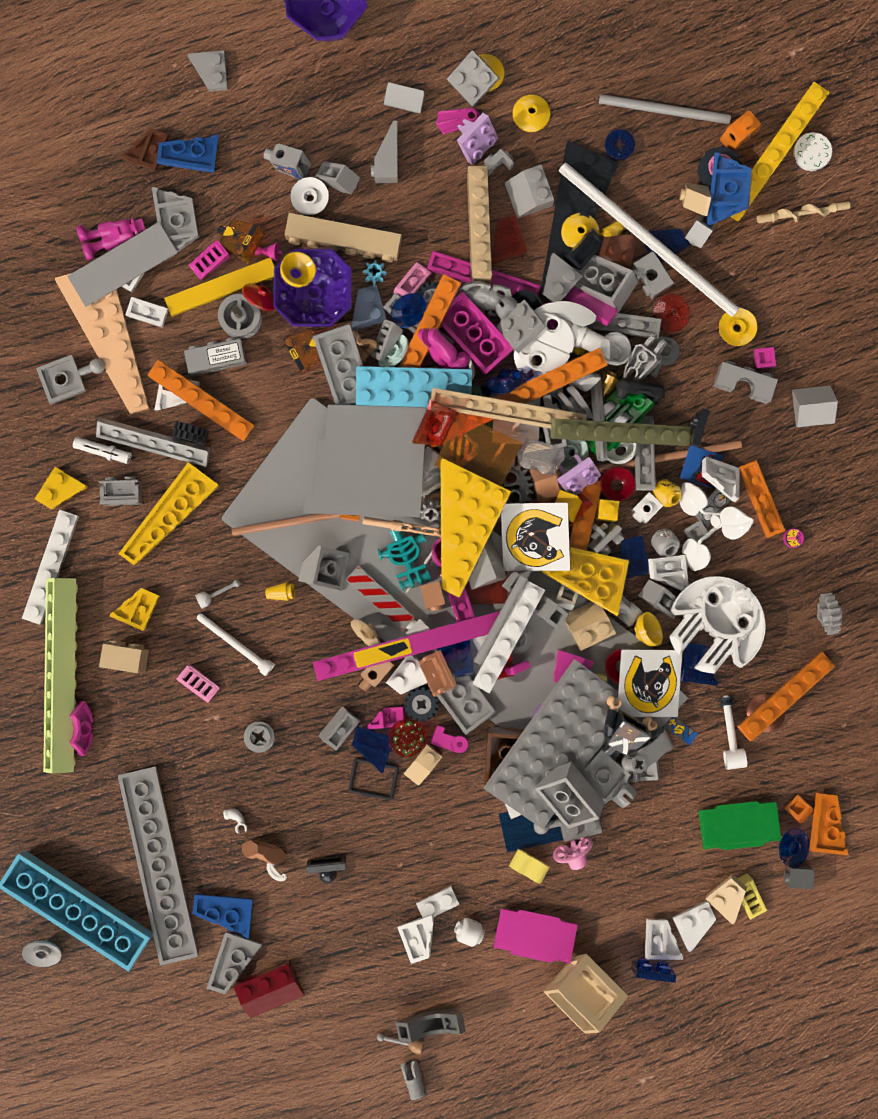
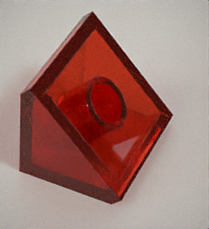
[412,399,458,446]

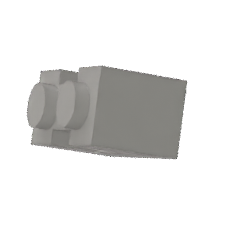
[632,252,674,299]

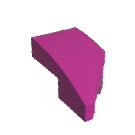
[368,707,406,729]

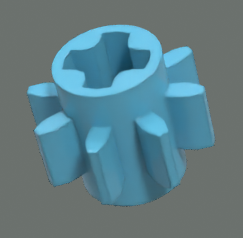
[363,260,387,285]

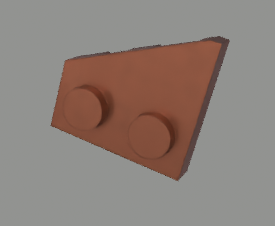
[121,128,169,172]
[599,234,639,269]

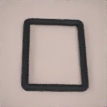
[348,758,399,800]

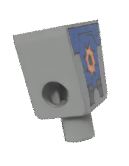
[264,144,312,180]

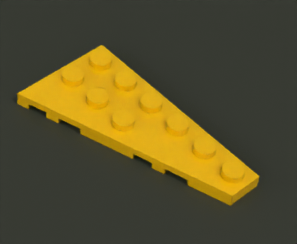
[541,547,629,616]

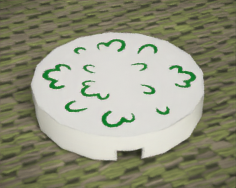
[793,132,832,172]

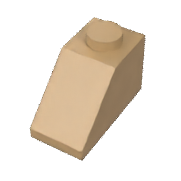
[680,183,711,216]
[404,743,442,786]

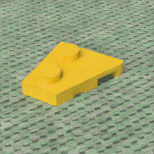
[35,467,88,510]

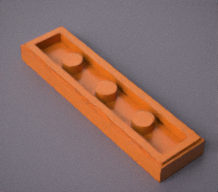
[738,460,786,538]

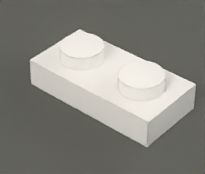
[126,297,169,328]
[416,886,459,917]

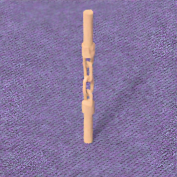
[362,516,441,537]

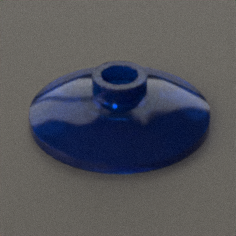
[391,293,427,328]
[779,828,809,867]

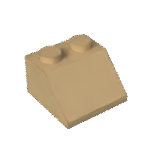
[564,602,616,651]

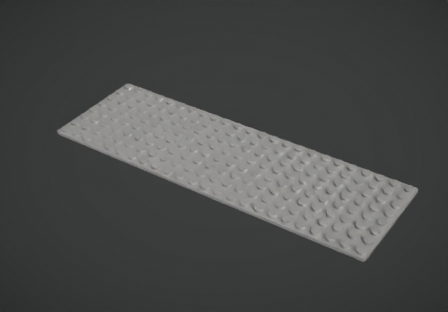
[222,398,654,761]

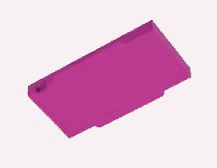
[494,908,578,964]

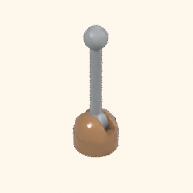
[377,1033,424,1055]

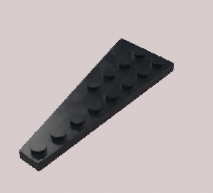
[540,141,619,297]

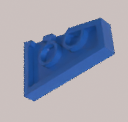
[193,893,253,939]

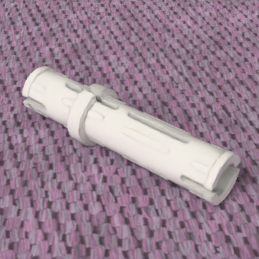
[73,437,132,464]

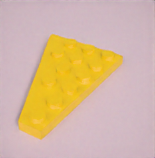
[441,458,511,597]

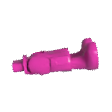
[76,218,145,260]

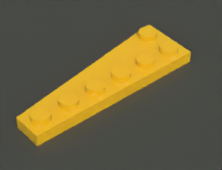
[119,462,219,565]

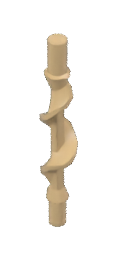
[757,201,850,223]

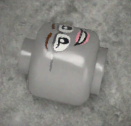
[651,529,680,557]

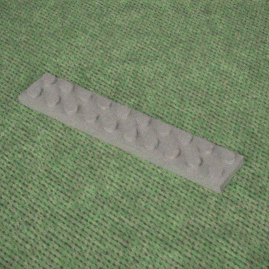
[118,766,199,966]

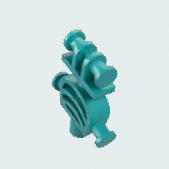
[378,530,432,591]

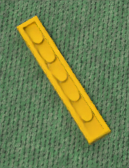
[164,258,275,317]

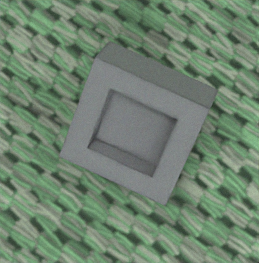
[683,520,710,542]

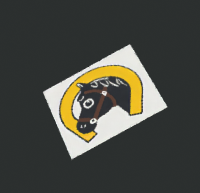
[501,503,570,571]
[617,650,682,717]

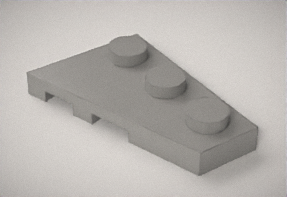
[207,931,263,994]

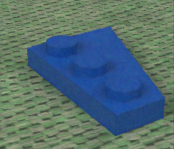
[157,134,219,173]

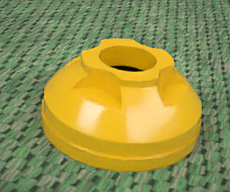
[280,252,316,287]
[634,612,663,647]

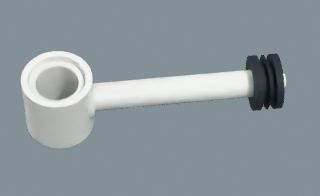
[718,695,747,770]

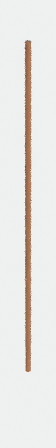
[232,440,742,536]

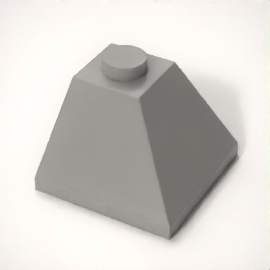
[298,546,350,591]

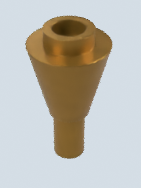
[601,371,620,402]

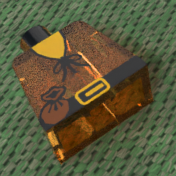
[217,219,266,264]
[283,329,320,374]

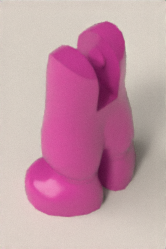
[418,328,470,369]

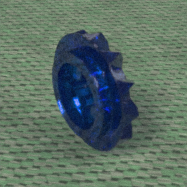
[604,129,635,160]

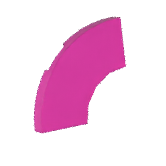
[70,701,93,756]

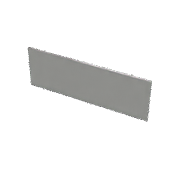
[67,222,177,307]

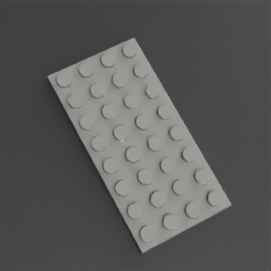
[484,659,619,829]

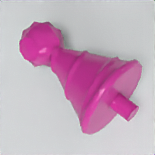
[253,242,283,261]

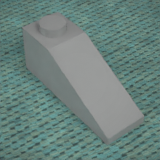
[371,121,398,183]

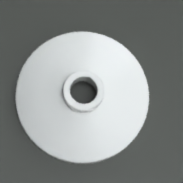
[291,177,329,215]

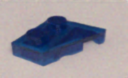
[643,229,691,263]
[436,640,475,678]
[680,643,718,686]

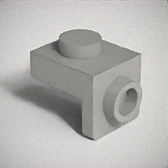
[484,149,514,175]

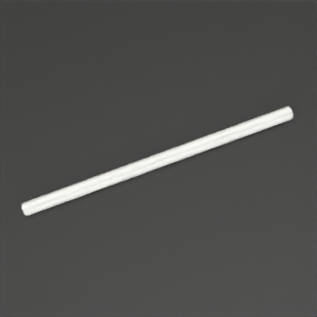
[559,163,739,316]

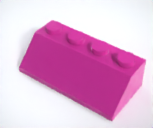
[440,292,514,378]

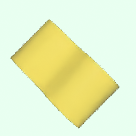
[509,849,550,884]

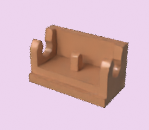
[418,650,457,697]

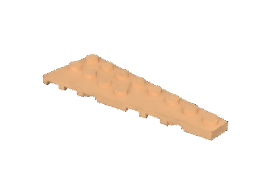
[55,273,150,414]

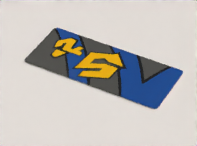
[663,717,698,745]

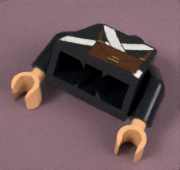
[603,696,657,757]

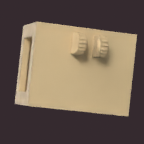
[544,954,628,1034]

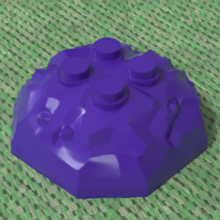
[274,249,352,327]

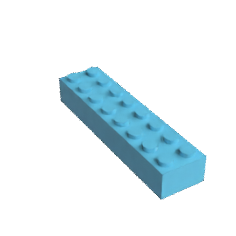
[0,850,153,971]

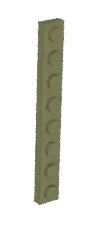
[550,418,691,446]

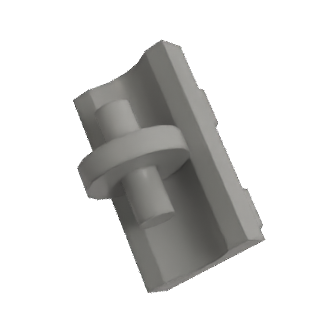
[588,522,624,555]

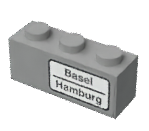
[184,337,247,376]

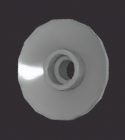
[22,941,62,967]

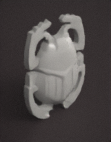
[459,281,512,316]

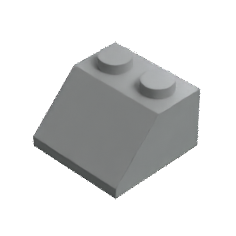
[504,164,554,219]

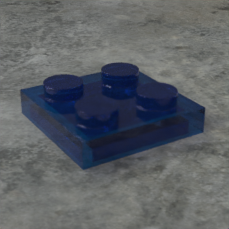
[481,368,534,394]
[631,959,676,983]

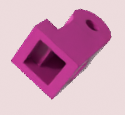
[431,724,468,753]

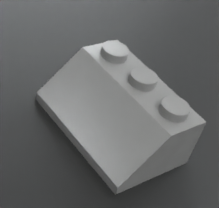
[535,762,605,829]

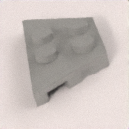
[152,187,199,260]

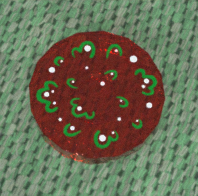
[388,719,426,757]

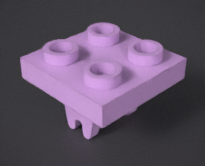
[457,113,498,165]
[557,453,601,495]

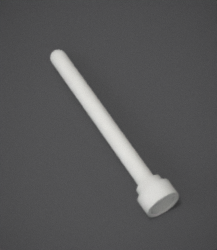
[197,614,275,676]

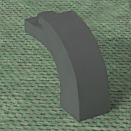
[395,1009,466,1043]

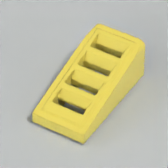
[738,874,767,920]

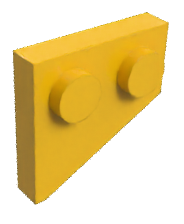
[110,588,160,631]

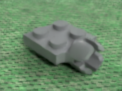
[496,297,546,353]
[581,749,637,808]

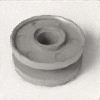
[556,385,593,420]

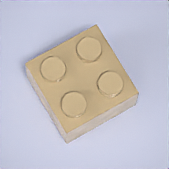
[99,640,149,673]

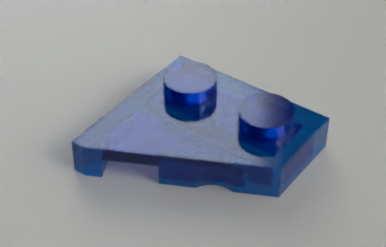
[619,535,650,579]
[352,726,394,773]

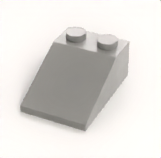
[574,255,638,313]

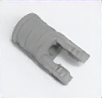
[401,1060,427,1100]

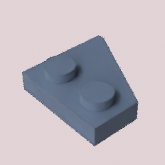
[351,284,387,331]

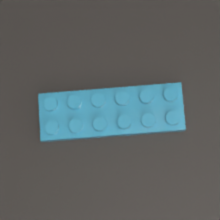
[356,366,472,407]

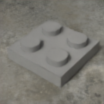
[447,50,500,107]

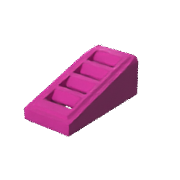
[189,240,231,280]

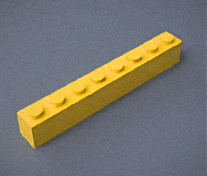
[730,82,830,222]

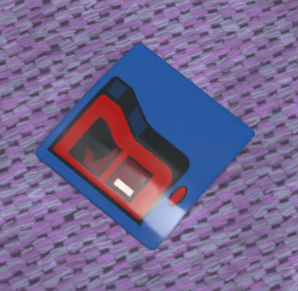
[680,445,723,488]

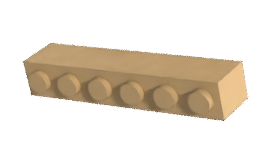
[467,166,492,284]
[285,213,402,263]

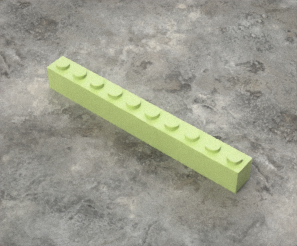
[43,578,78,773]

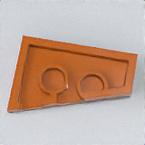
[809,792,849,856]

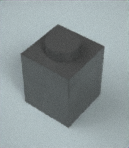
[783,866,814,889]

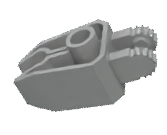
[623,332,667,381]

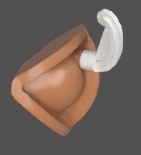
[242,840,287,881]

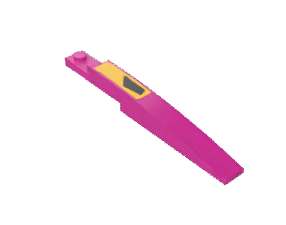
[313,611,500,681]

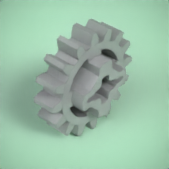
[817,592,843,635]

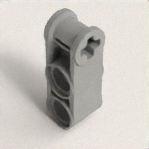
[622,728,674,773]

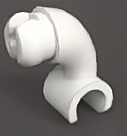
[223,808,248,834]

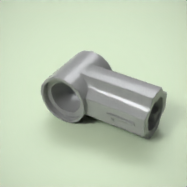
[618,595,643,627]

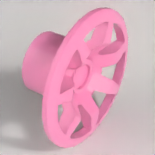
[553,837,593,870]

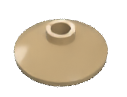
[351,619,381,646]

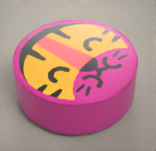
[783,529,804,548]

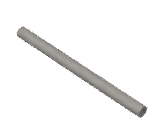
[599,94,731,124]

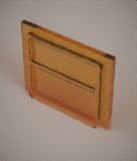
[434,413,522,487]

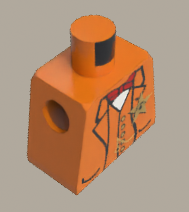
[719,110,761,151]

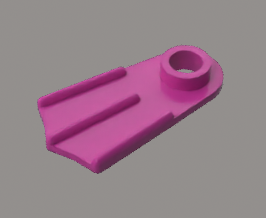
[436,108,480,135]

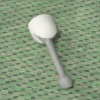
[195,580,241,609]

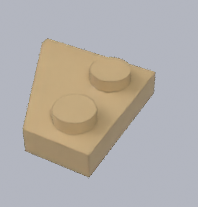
[705,874,747,924]

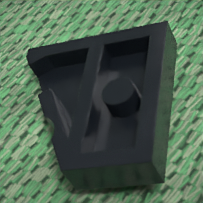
[689,408,710,447]

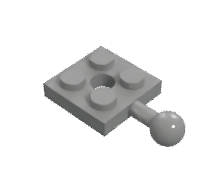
[36,355,105,405]
[534,817,602,842]

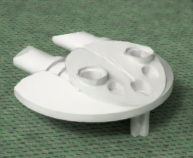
[514,301,610,398]
[669,577,765,673]

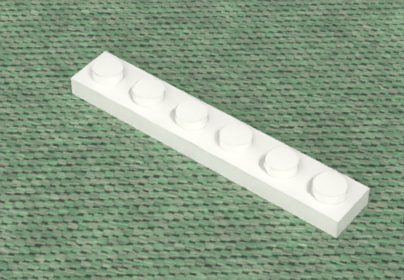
[22,510,79,625]
[472,581,545,693]

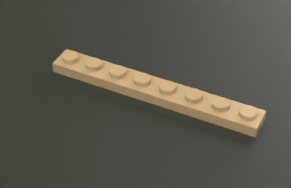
[430,388,587,429]

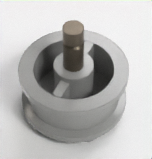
[218,294,262,339]

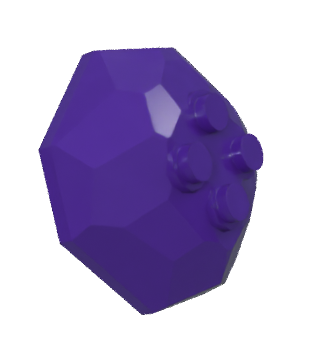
[285,0,367,42]

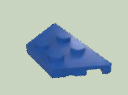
[707,153,753,225]

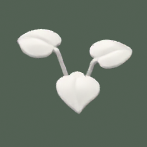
[680,482,754,571]

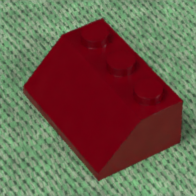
[233,959,305,1018]

